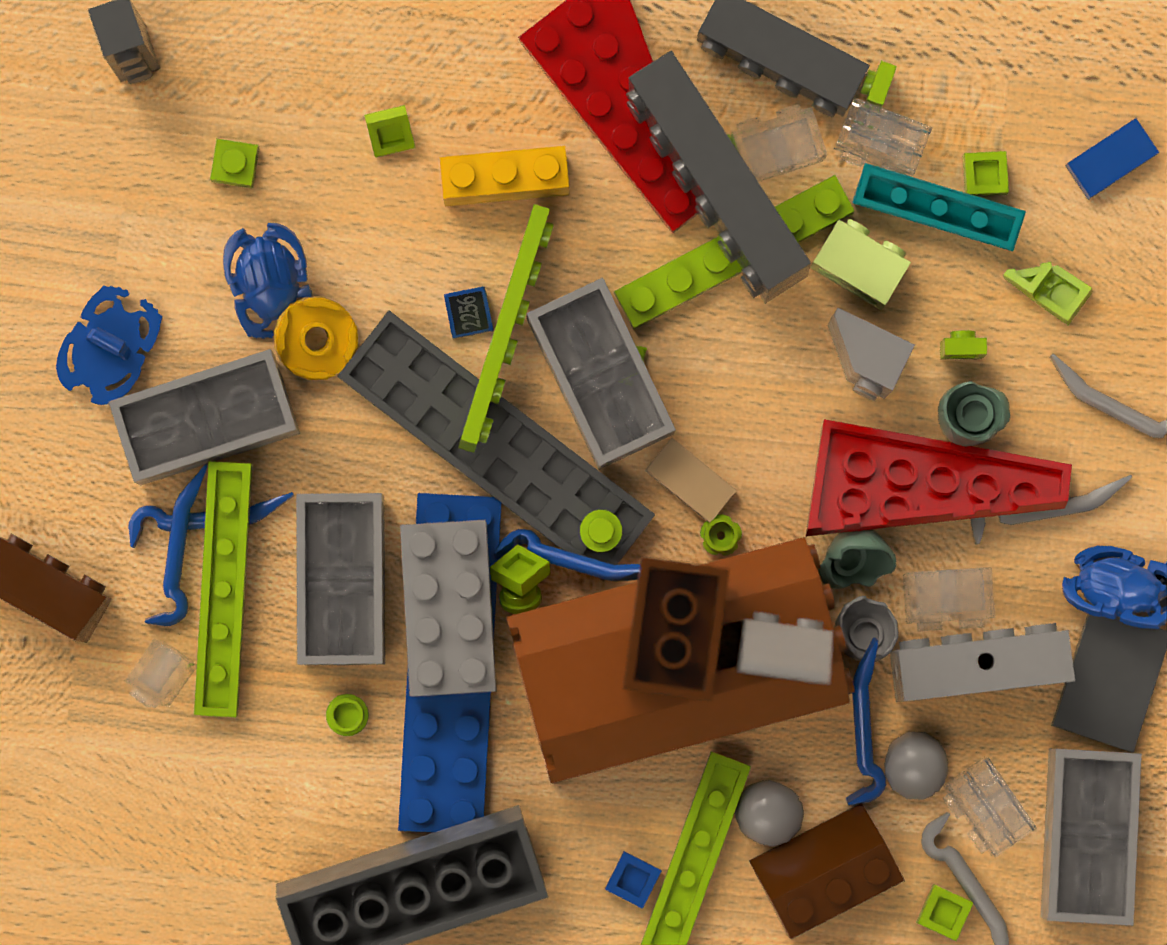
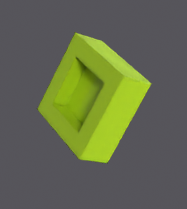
[860,61,897,113]
[364,105,415,158]
[210,139,259,188]
[963,151,1009,196]
[940,330,987,359]
[490,544,551,597]
[916,884,974,941]

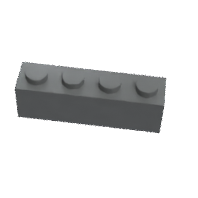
[697,0,870,117]

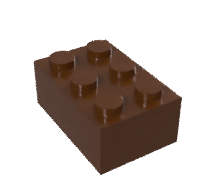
[623,557,730,701]

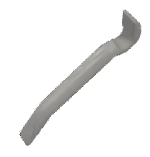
[1050,354,1167,438]
[971,475,1132,545]
[921,812,1009,945]

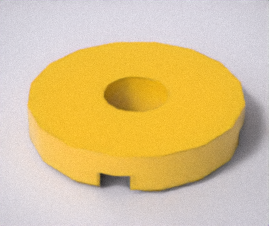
[274,296,358,380]

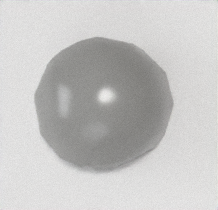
[835,596,899,662]
[884,732,948,800]
[734,780,804,847]

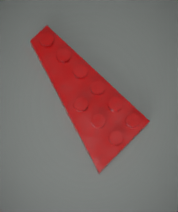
[518,0,698,234]
[805,419,1072,537]

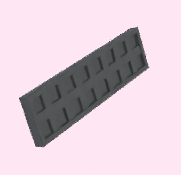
[338,310,655,582]

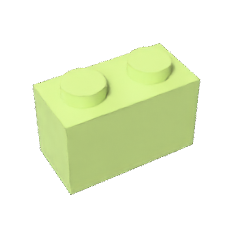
[810,219,911,310]

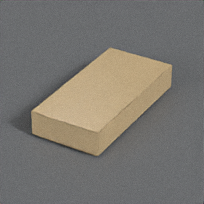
[645,438,737,523]

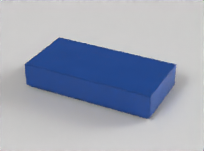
[1065,118,1159,200]

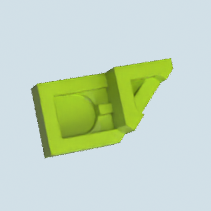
[1003,262,1093,326]

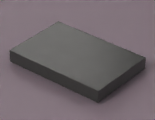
[1051,613,1167,753]

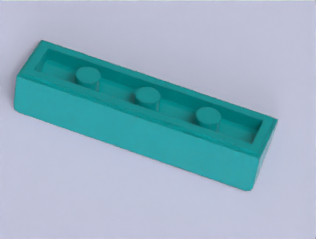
[852,163,1026,251]

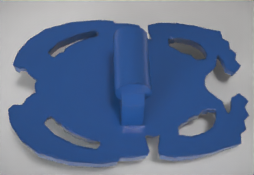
[223,223,313,339]
[56,285,162,405]
[1062,546,1167,630]

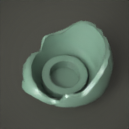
[938,381,1010,446]
[818,529,897,589]

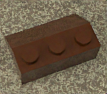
[0,533,112,643]
[749,804,905,939]

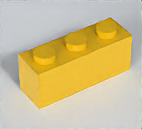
[439,146,569,207]

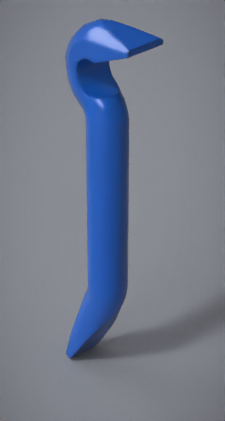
[144,463,208,626]
[128,492,294,548]
[494,529,640,581]
[845,637,886,805]

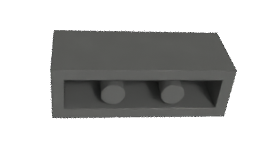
[88,0,160,84]

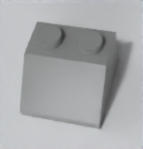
[827,308,915,401]
[736,612,833,685]

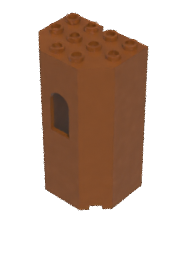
[506,537,855,784]

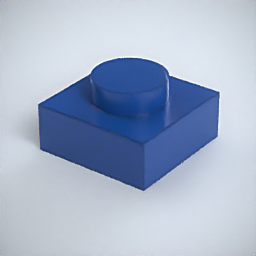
[605,851,662,909]

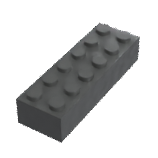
[626,50,811,304]
[276,805,548,945]

